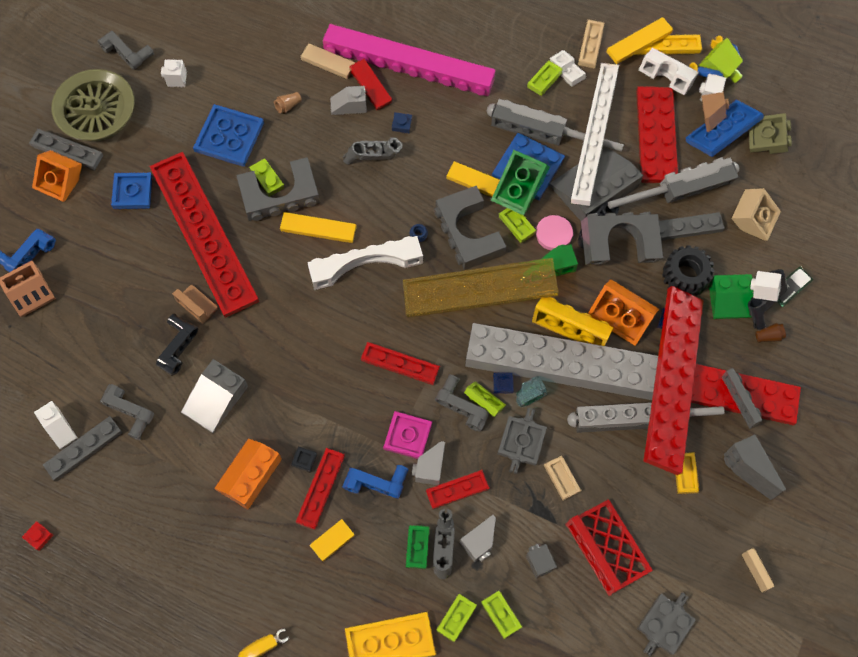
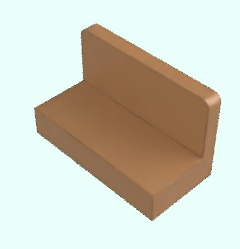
[172,285,218,324]

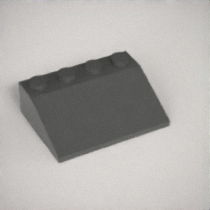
[549,147,643,221]

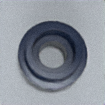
[410,224,428,242]

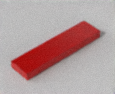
[361,342,440,385]
[296,448,345,530]

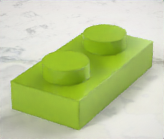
[527,60,563,96]
[250,158,284,197]
[499,208,536,243]
[464,381,506,417]
[481,591,522,639]
[436,594,477,642]

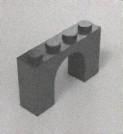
[236,157,320,221]
[434,185,506,270]
[581,212,663,265]

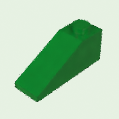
[521,244,578,285]

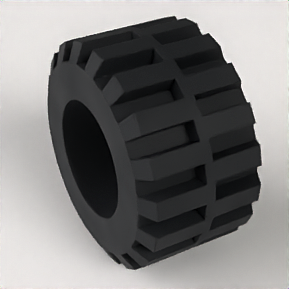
[662,245,714,296]

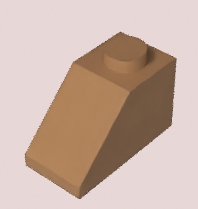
[702,92,729,132]

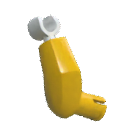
[238,629,289,657]

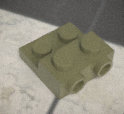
[749,113,792,154]

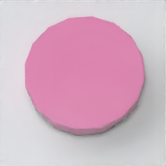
[536,215,573,251]

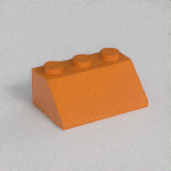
[588,279,659,346]
[214,439,282,510]

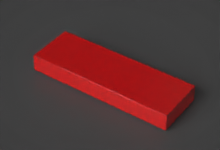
[349,59,392,110]
[426,470,489,510]

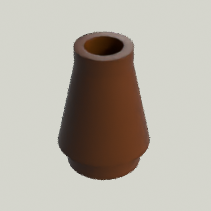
[755,323,786,342]

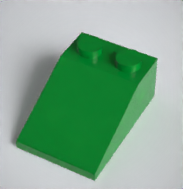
[491,150,550,215]

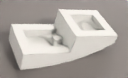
[550,50,586,87]

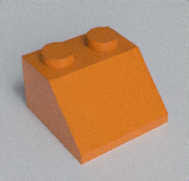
[32,150,82,202]

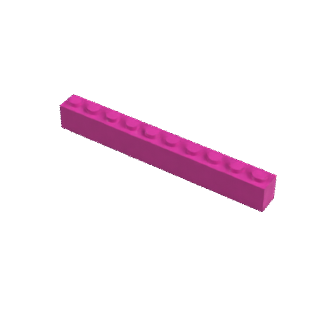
[323,24,495,96]

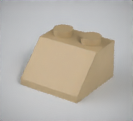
[732,188,781,241]

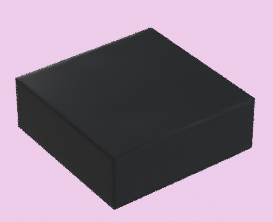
[291,446,317,472]

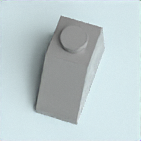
[330,86,367,115]
[412,441,445,485]
[460,515,496,562]

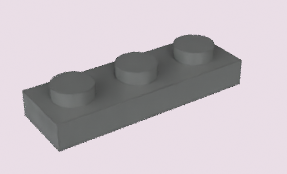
[722,368,762,429]

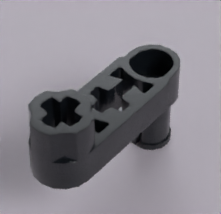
[748,269,788,330]
[156,313,199,376]

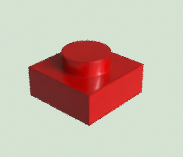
[22,521,53,551]

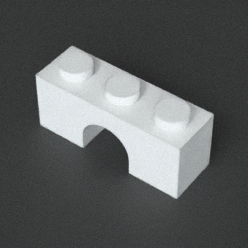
[638,48,699,95]

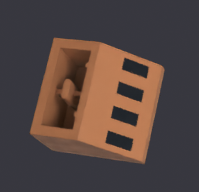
[0,261,56,317]

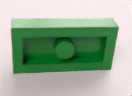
[406,525,429,569]

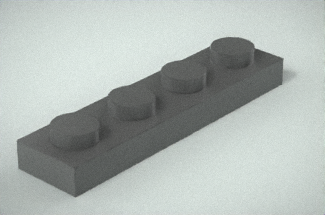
[29,129,103,170]
[659,212,724,241]
[43,416,123,482]

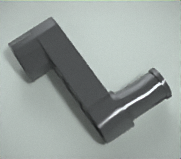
[97,31,154,70]
[343,137,402,164]
[435,374,489,432]
[100,384,155,440]
[433,509,455,579]

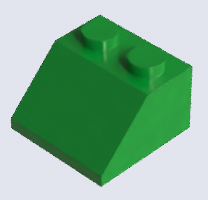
[709,274,754,319]

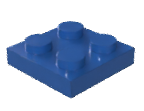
[111,173,152,209]

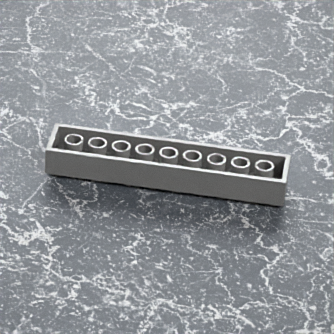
[465,323,658,400]

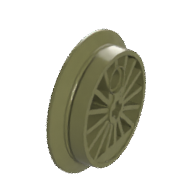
[51,69,135,142]

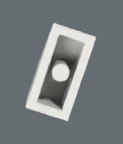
[34,401,78,450]

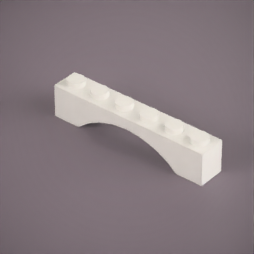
[307,236,423,290]

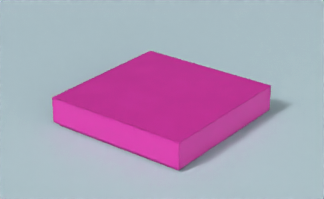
[383,411,432,459]

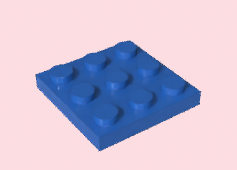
[193,104,264,167]
[492,133,565,201]

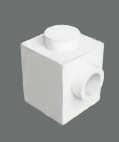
[161,60,187,87]
[699,73,726,101]
[750,271,781,301]

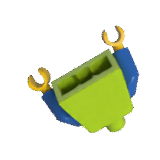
[689,36,742,83]

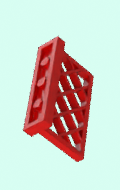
[566,499,653,596]

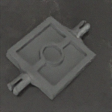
[498,408,547,474]
[637,592,696,656]

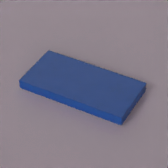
[685,100,763,157]

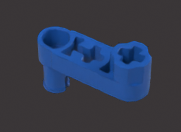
[0,229,56,272]
[342,465,409,499]

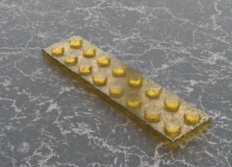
[403,258,559,317]

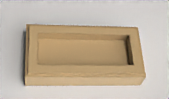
[544,456,581,501]
[742,548,774,592]

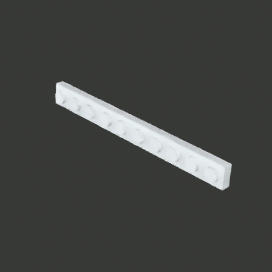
[571,63,619,206]

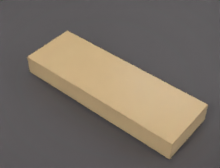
[578,20,604,68]
[301,43,355,79]

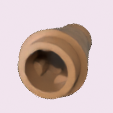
[274,92,302,113]

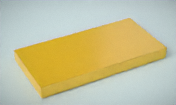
[345,612,436,657]

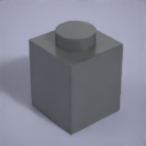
[526,544,557,579]

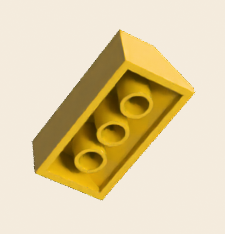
[532,296,613,346]

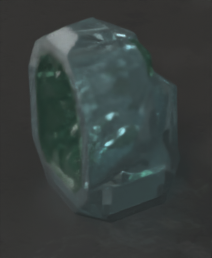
[516,376,547,407]

